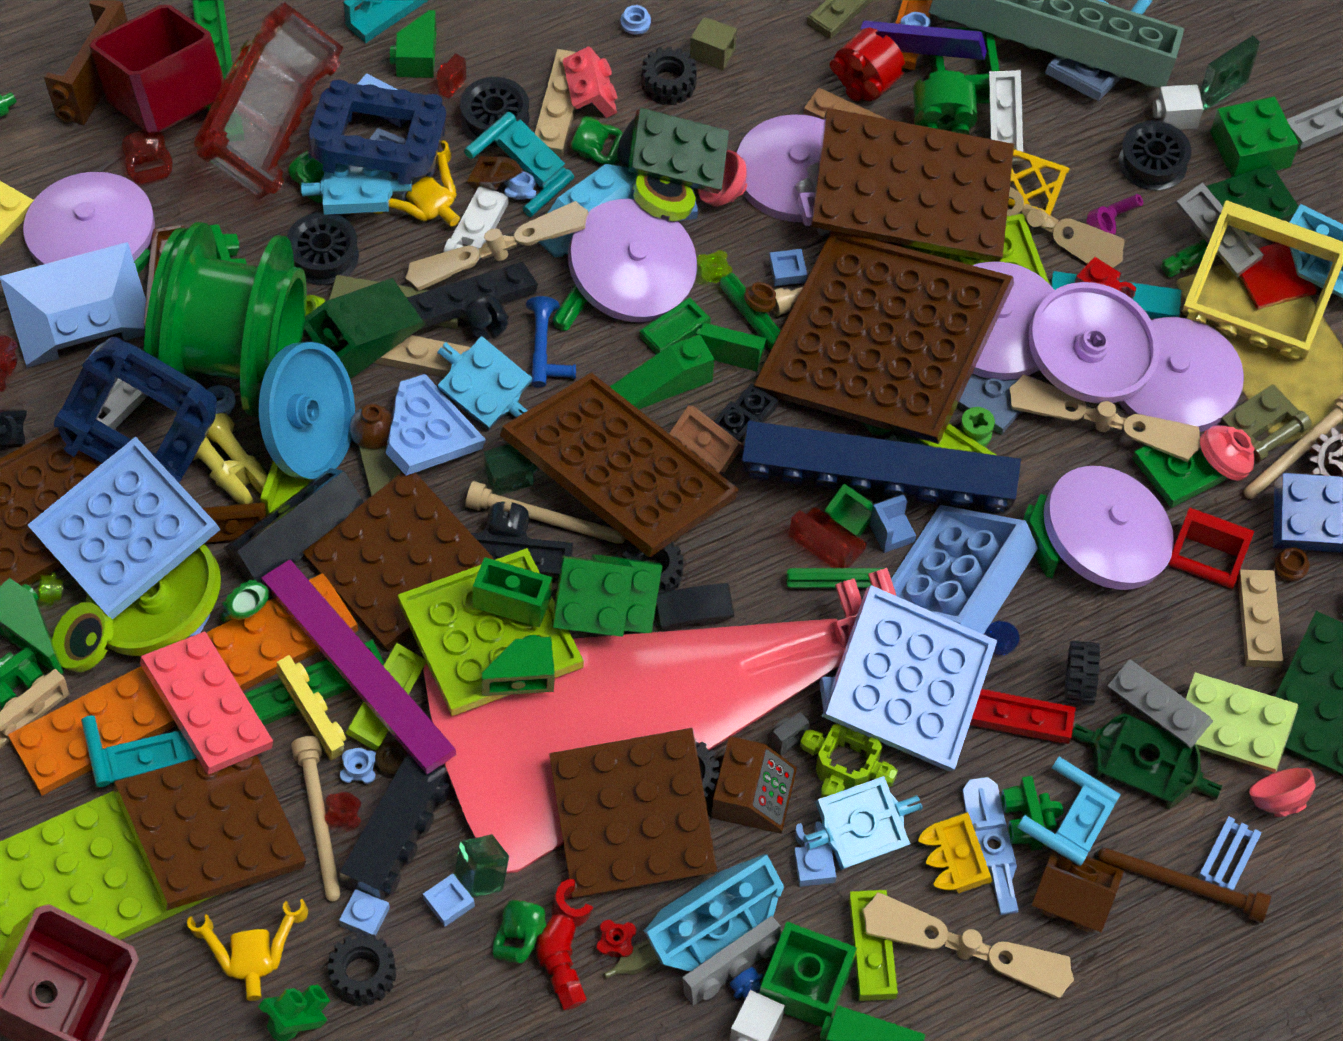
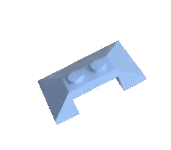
[0,242,146,368]

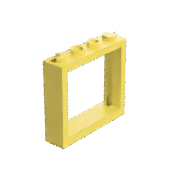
[1182,200,1343,359]

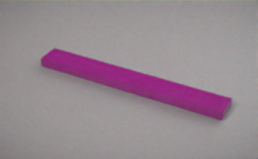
[261,559,456,774]

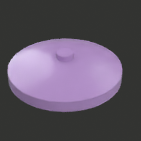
[737,115,824,222]
[23,172,155,266]
[568,199,697,322]
[973,262,1054,380]
[1029,282,1160,404]
[1119,317,1244,432]
[1044,466,1174,590]

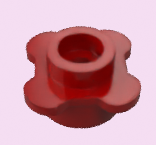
[597,920,636,957]

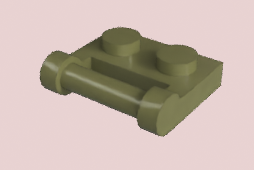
[1221,384,1312,462]

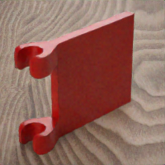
[1240,240,1317,310]

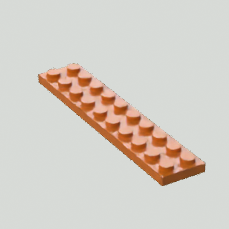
[8,573,359,796]

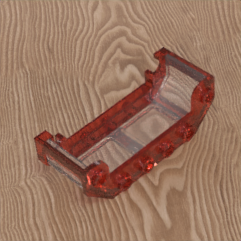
[194,2,344,200]

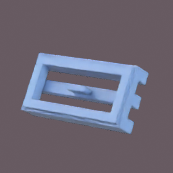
[1198,816,1262,890]

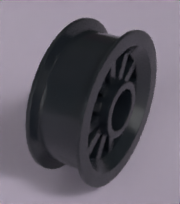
[460,77,529,147]
[1118,121,1192,191]
[286,212,359,285]

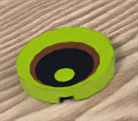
[632,174,696,221]
[52,602,113,672]

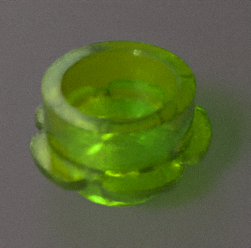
[39,572,63,606]

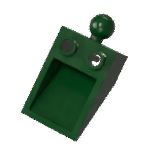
[304,278,426,379]

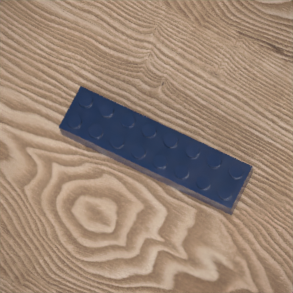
[742,421,1021,513]

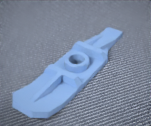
[962,777,1019,915]

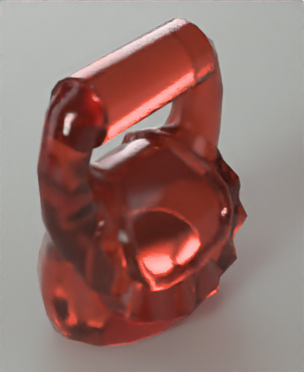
[121,130,173,184]

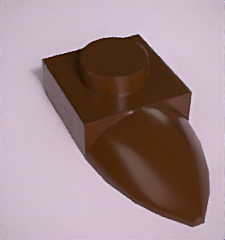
[467,156,522,190]

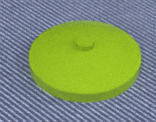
[86,544,221,656]

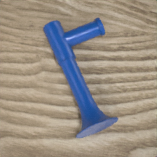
[525,296,576,388]

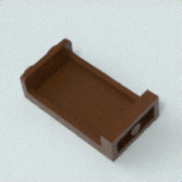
[44,0,128,125]

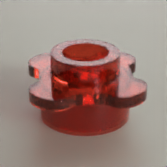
[324,792,361,828]

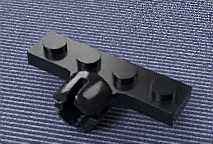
[407,261,538,340]
[470,501,574,579]

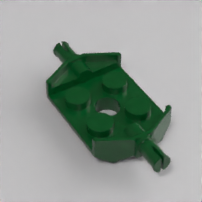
[1071,713,1223,810]

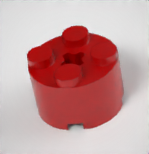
[830,28,905,101]

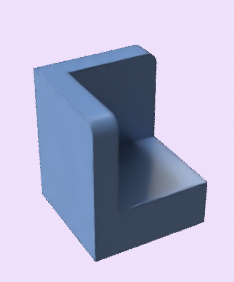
[870,495,916,553]

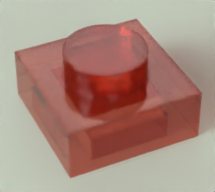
[437,53,467,99]

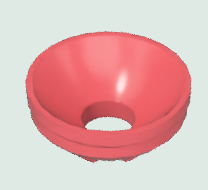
[698,150,747,207]
[1200,425,1254,481]
[1249,768,1316,817]

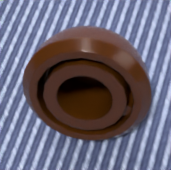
[349,404,392,449]

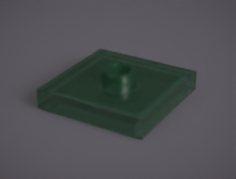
[1200,35,1260,111]

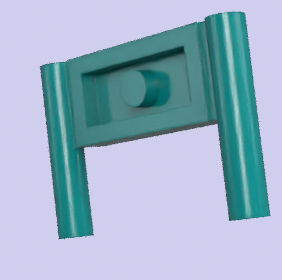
[464,112,575,217]
[81,716,197,787]

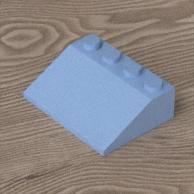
[891,505,1038,634]

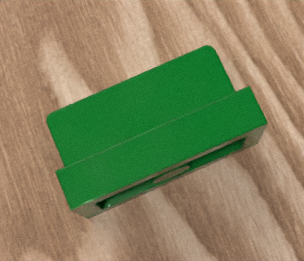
[695,322,766,372]

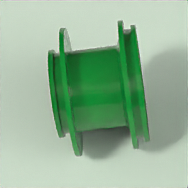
[144,222,307,417]

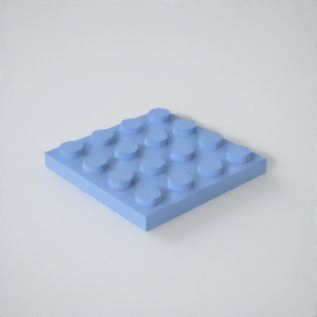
[28,436,220,620]
[822,585,997,772]

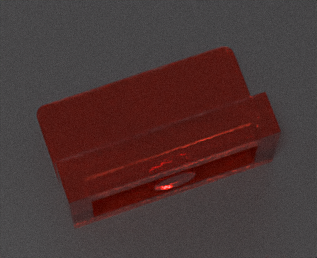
[789,507,867,568]

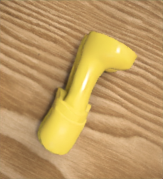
[193,413,268,504]

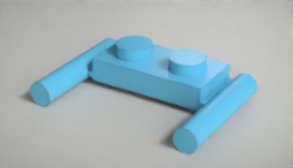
[1017,757,1121,867]

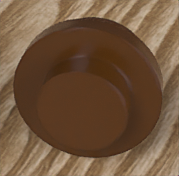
[744,282,776,312]
[1274,547,1310,581]

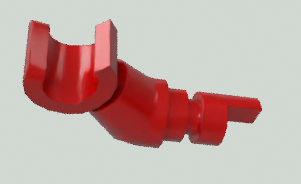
[536,879,593,1010]

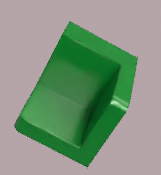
[825,484,873,538]

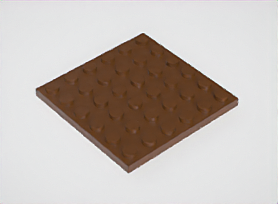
[754,231,1014,444]

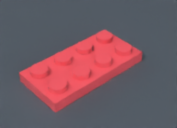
[140,631,273,775]

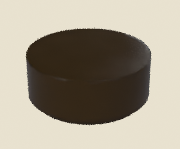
[375,741,408,779]

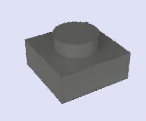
[771,712,809,756]

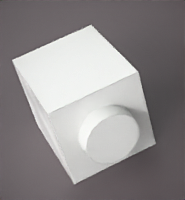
[1153,85,1203,130]
[730,990,785,1041]

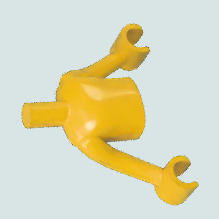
[373,140,460,227]
[187,899,308,1001]

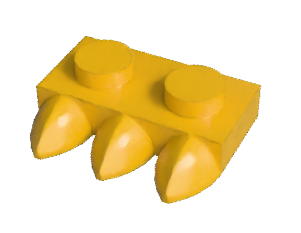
[918,812,993,893]

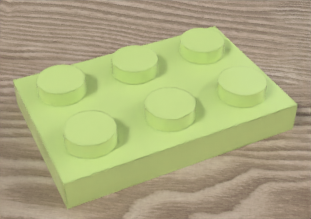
[1186,672,1298,773]

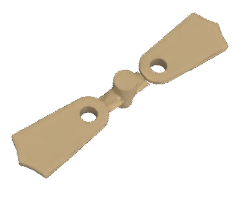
[1007,186,1125,268]
[406,201,589,291]
[1009,375,1201,462]
[862,892,1074,999]

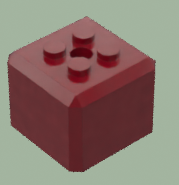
[90,5,227,135]
[0,904,139,1041]

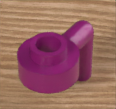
[1086,194,1143,235]

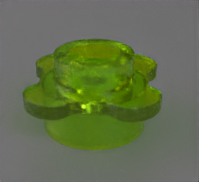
[697,250,733,283]

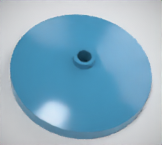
[259,342,355,479]

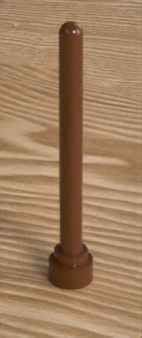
[1097,848,1271,923]

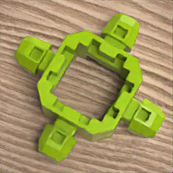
[800,724,898,798]

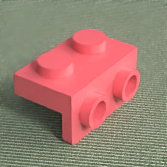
[563,46,617,118]

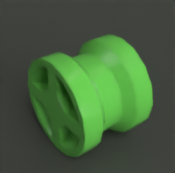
[960,407,995,447]

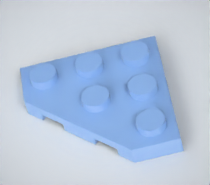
[386,374,486,475]

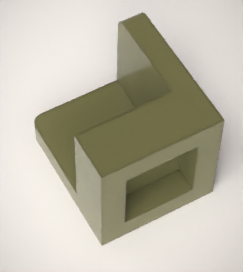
[690,17,737,70]

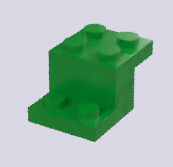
[552,554,662,637]

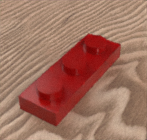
[970,689,1076,744]

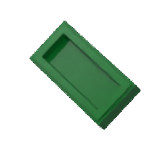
[639,297,711,355]

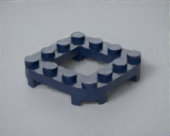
[308,80,446,184]
[54,337,217,483]

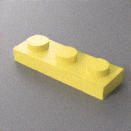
[276,655,346,761]

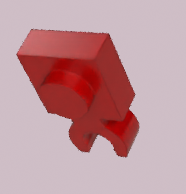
[1075,256,1137,299]

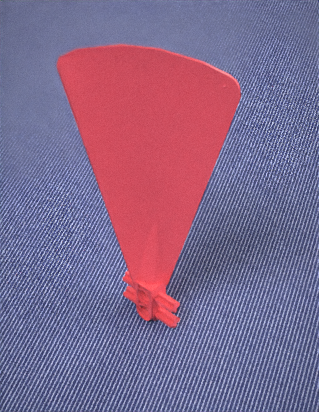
[423,568,896,874]

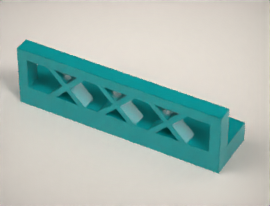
[343,0,428,43]

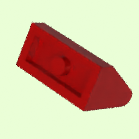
[1168,507,1254,589]

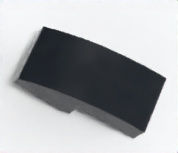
[714,383,778,442]
[657,583,735,631]

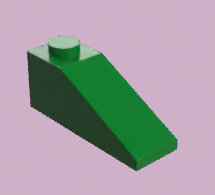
[610,334,715,410]
[0,578,64,675]

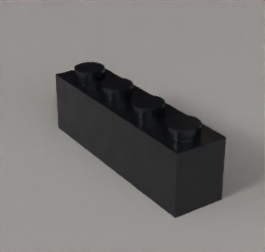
[224,468,364,584]
[340,753,451,900]

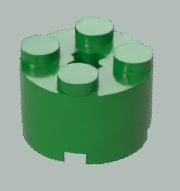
[913,70,977,135]

